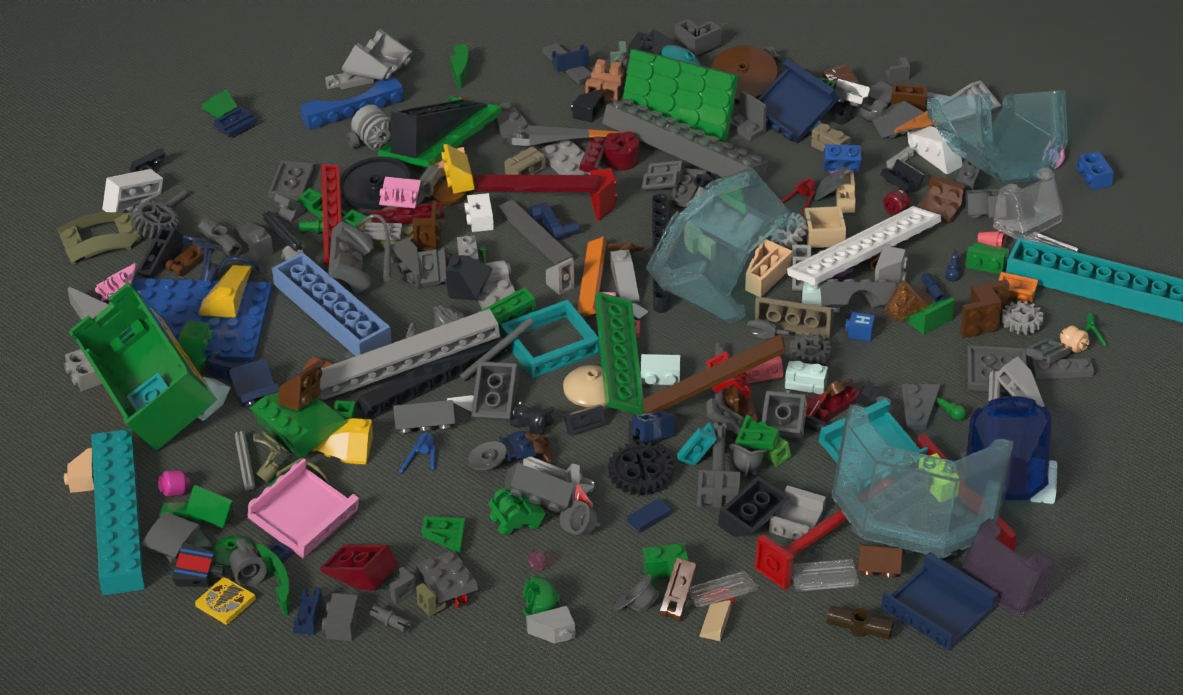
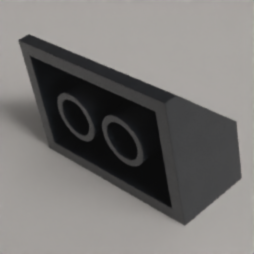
[717,476,790,537]

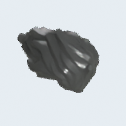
[433,304,464,328]

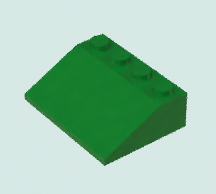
[250,392,347,458]

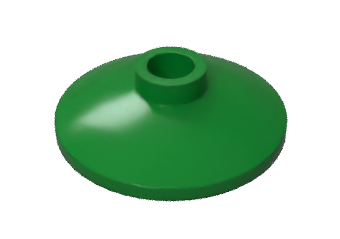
[212,535,254,567]

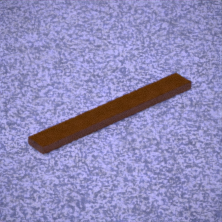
[642,334,787,414]

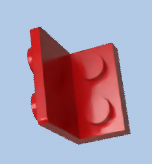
[706,351,752,401]

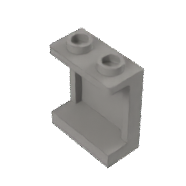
[769,485,826,540]

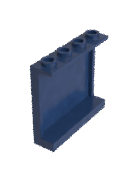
[757,58,839,143]
[881,552,998,651]

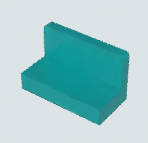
[677,422,717,466]

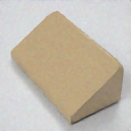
[700,600,731,641]

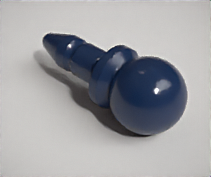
[945,250,960,282]

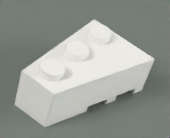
[907,126,963,175]
[102,169,163,213]

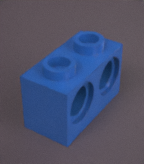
[823,144,861,172]
[1077,151,1114,190]

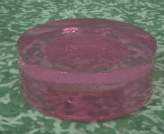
[527,549,547,572]

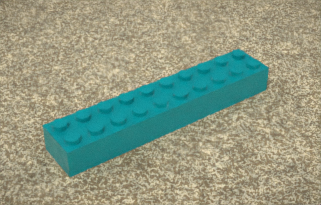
[1006,237,1183,323]
[91,429,145,595]

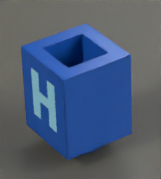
[845,312,875,342]

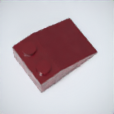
[320,544,398,591]

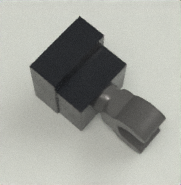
[855,380,892,407]

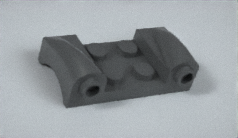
[328,221,374,296]

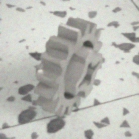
[770,212,808,250]
[1001,301,1043,335]

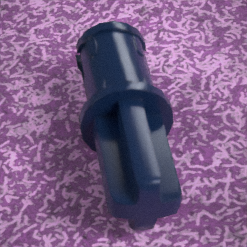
[920,272,946,302]

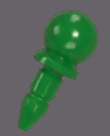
[936,398,966,421]

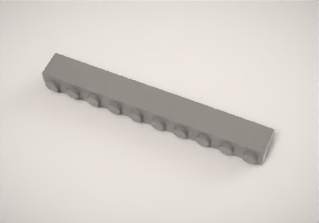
[318,309,500,401]

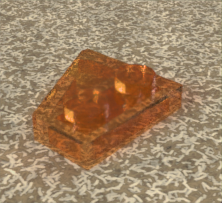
[884,281,928,322]

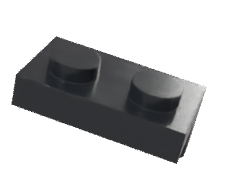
[880,159,925,193]

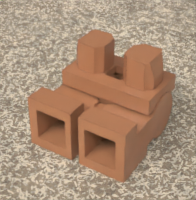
[586,59,625,102]

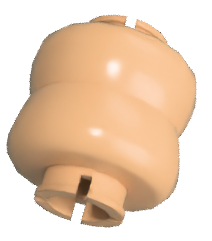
[1060,326,1089,353]

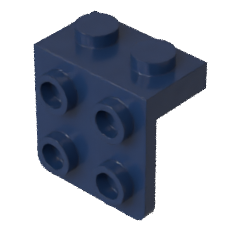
[229,359,279,407]

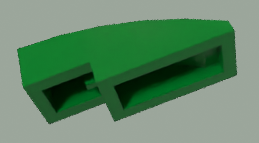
[450,44,469,89]

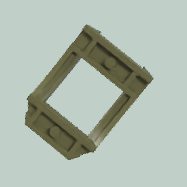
[56,212,142,265]

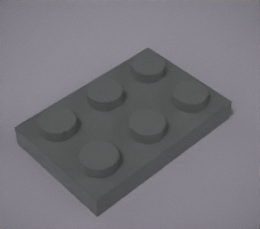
[416,551,478,603]

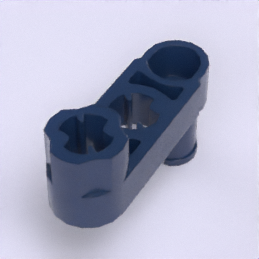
[529,202,580,240]

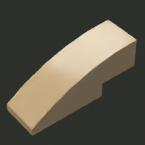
[835,170,855,213]

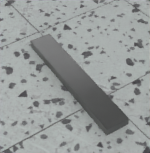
[497,200,573,265]

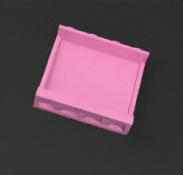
[248,459,359,559]

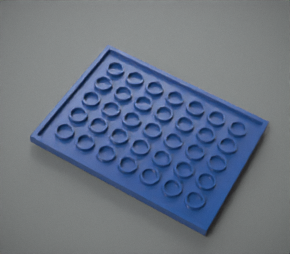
[119,278,272,363]

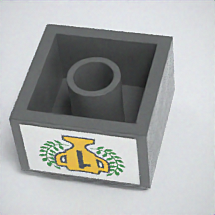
[762,391,807,440]

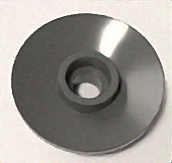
[468,441,507,470]

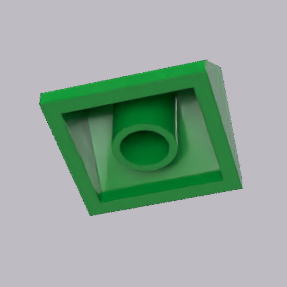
[905,297,955,335]
[185,485,234,528]

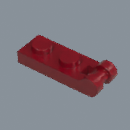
[815,383,860,422]

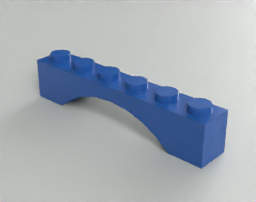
[300,76,404,130]

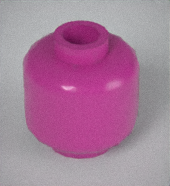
[158,470,190,497]

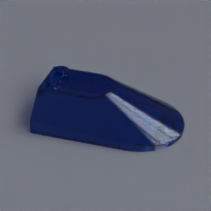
[964,396,1052,500]

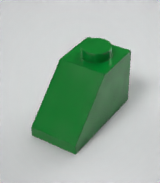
[201,89,237,118]

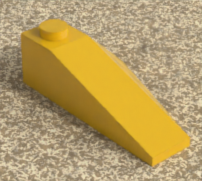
[199,265,251,318]
[311,418,373,464]

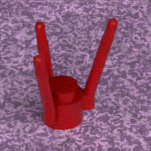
[779,177,816,216]

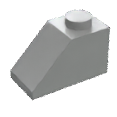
[546,258,574,295]
[526,606,575,643]

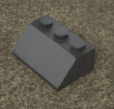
[393,400,455,433]
[505,463,574,512]

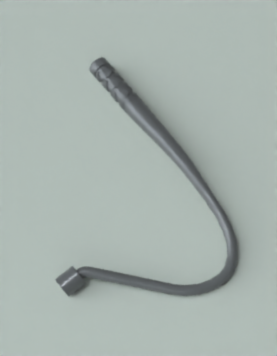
[356,214,391,282]

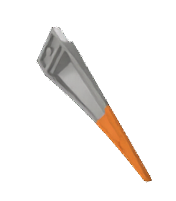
[894,80,1002,132]

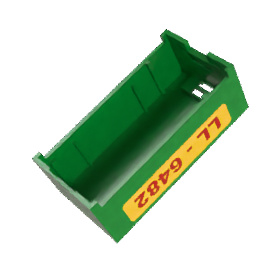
[68,282,217,451]

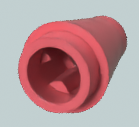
[978,231,1006,248]

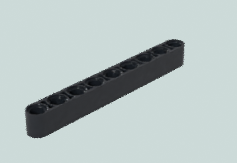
[652,194,670,313]
[356,334,511,419]

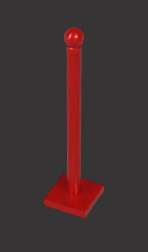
[755,477,895,590]

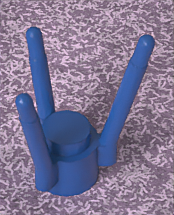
[399,433,436,473]

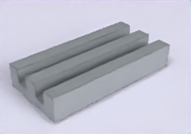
[364,223,402,240]

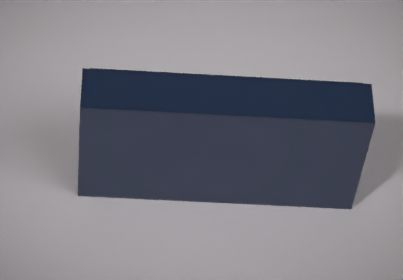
[627,498,672,533]

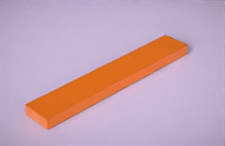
[577,236,607,318]

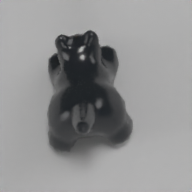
[510,400,554,435]

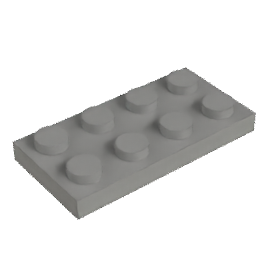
[538,139,602,175]

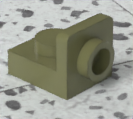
[416,583,446,617]

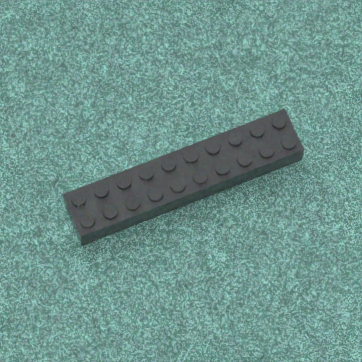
[602,99,768,187]

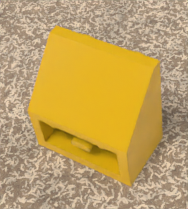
[441,144,474,194]

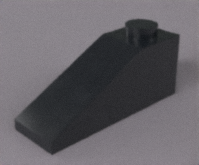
[136,225,185,277]

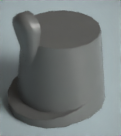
[229,538,266,587]

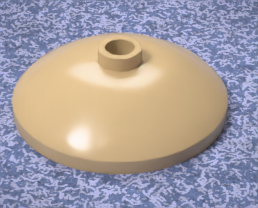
[563,365,606,407]

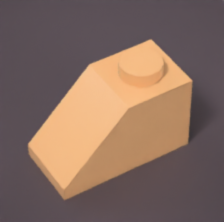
[64,448,94,493]

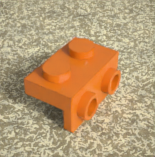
[999,272,1038,303]

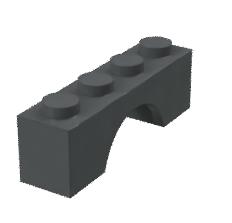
[820,279,898,308]

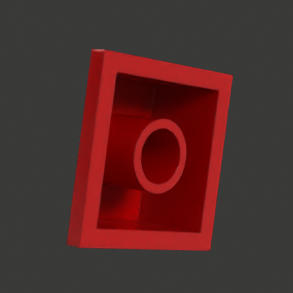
[590,168,618,221]

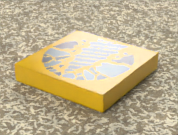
[195,577,256,625]

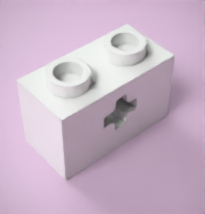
[464,193,494,232]

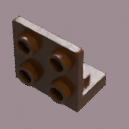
[918,175,966,222]
[412,201,442,251]
[725,384,757,422]

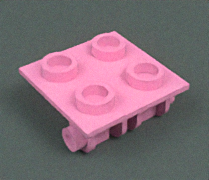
[379,177,421,208]
[95,263,137,302]

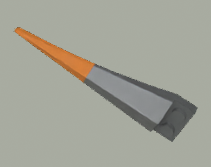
[507,125,622,146]

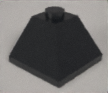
[445,255,493,301]

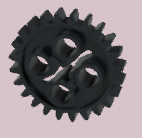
[608,441,673,496]

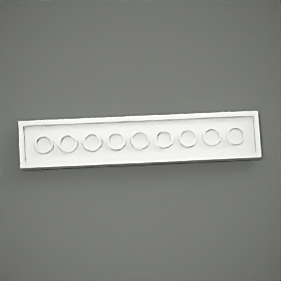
[787,206,941,285]

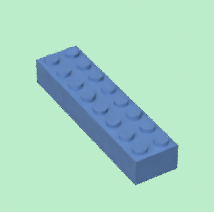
[272,252,392,356]

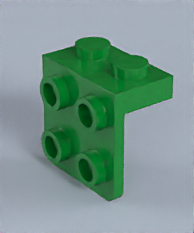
[966,243,1009,274]

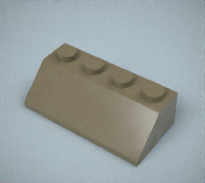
[755,296,834,339]

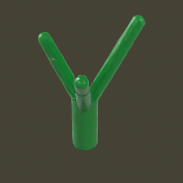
[1084,313,1107,347]

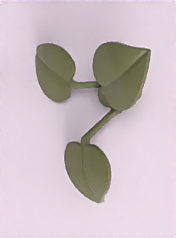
[253,431,329,484]

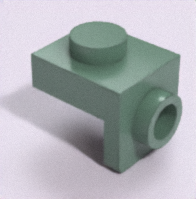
[610,41,629,64]

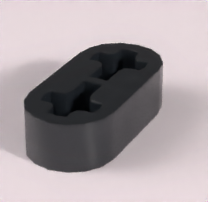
[833,100,852,125]

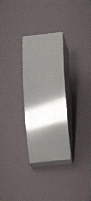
[792,245,811,291]

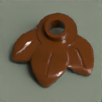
[608,242,644,255]
[820,379,853,397]
[525,431,554,464]

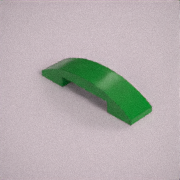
[298,188,366,227]
[256,544,291,616]

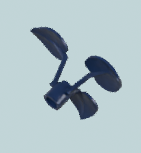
[182,235,260,282]

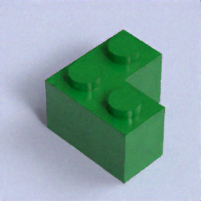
[179,320,213,373]
[643,543,692,591]

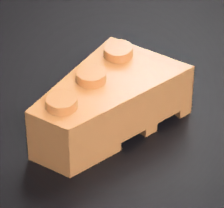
[745,237,793,297]

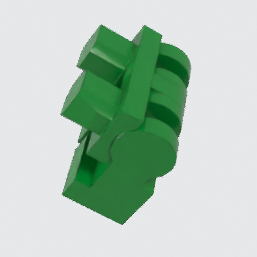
[489,488,546,535]

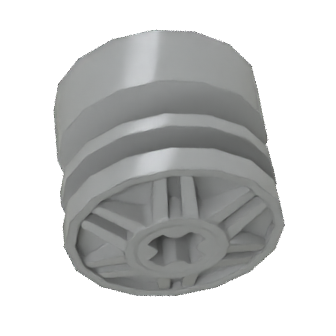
[351,105,391,151]

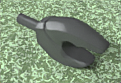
[747,319,789,339]

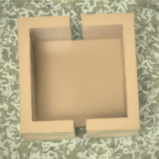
[804,206,846,248]

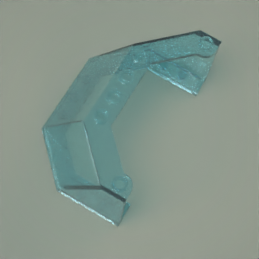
[927,90,1068,184]
[646,167,791,323]
[832,404,1014,558]

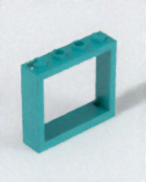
[500,300,600,379]

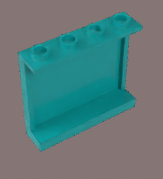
[818,399,928,492]

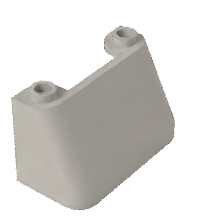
[341,29,412,80]

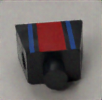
[172,542,226,587]

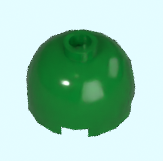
[522,575,560,617]

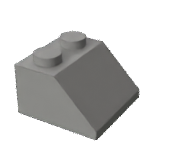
[875,246,908,291]

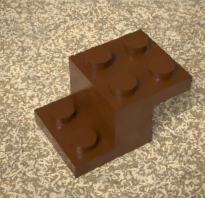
[960,279,1010,338]

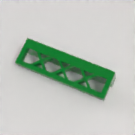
[475,287,537,333]

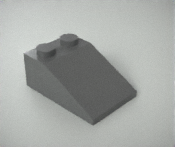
[471,362,520,420]

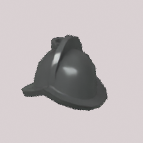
[729,444,769,478]

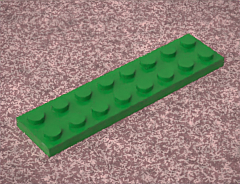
[595,292,644,415]

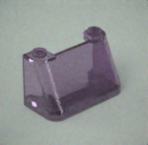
[961,518,1053,616]

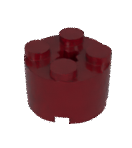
[604,131,639,171]

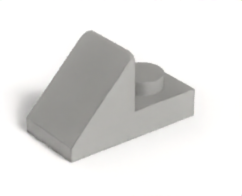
[565,464,594,501]

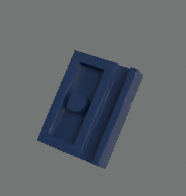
[214,106,257,138]
[499,431,536,461]

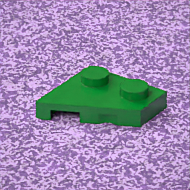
[735,415,780,450]
[422,516,465,553]

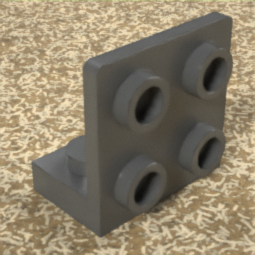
[729,91,766,142]

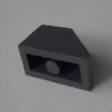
[571,89,605,123]

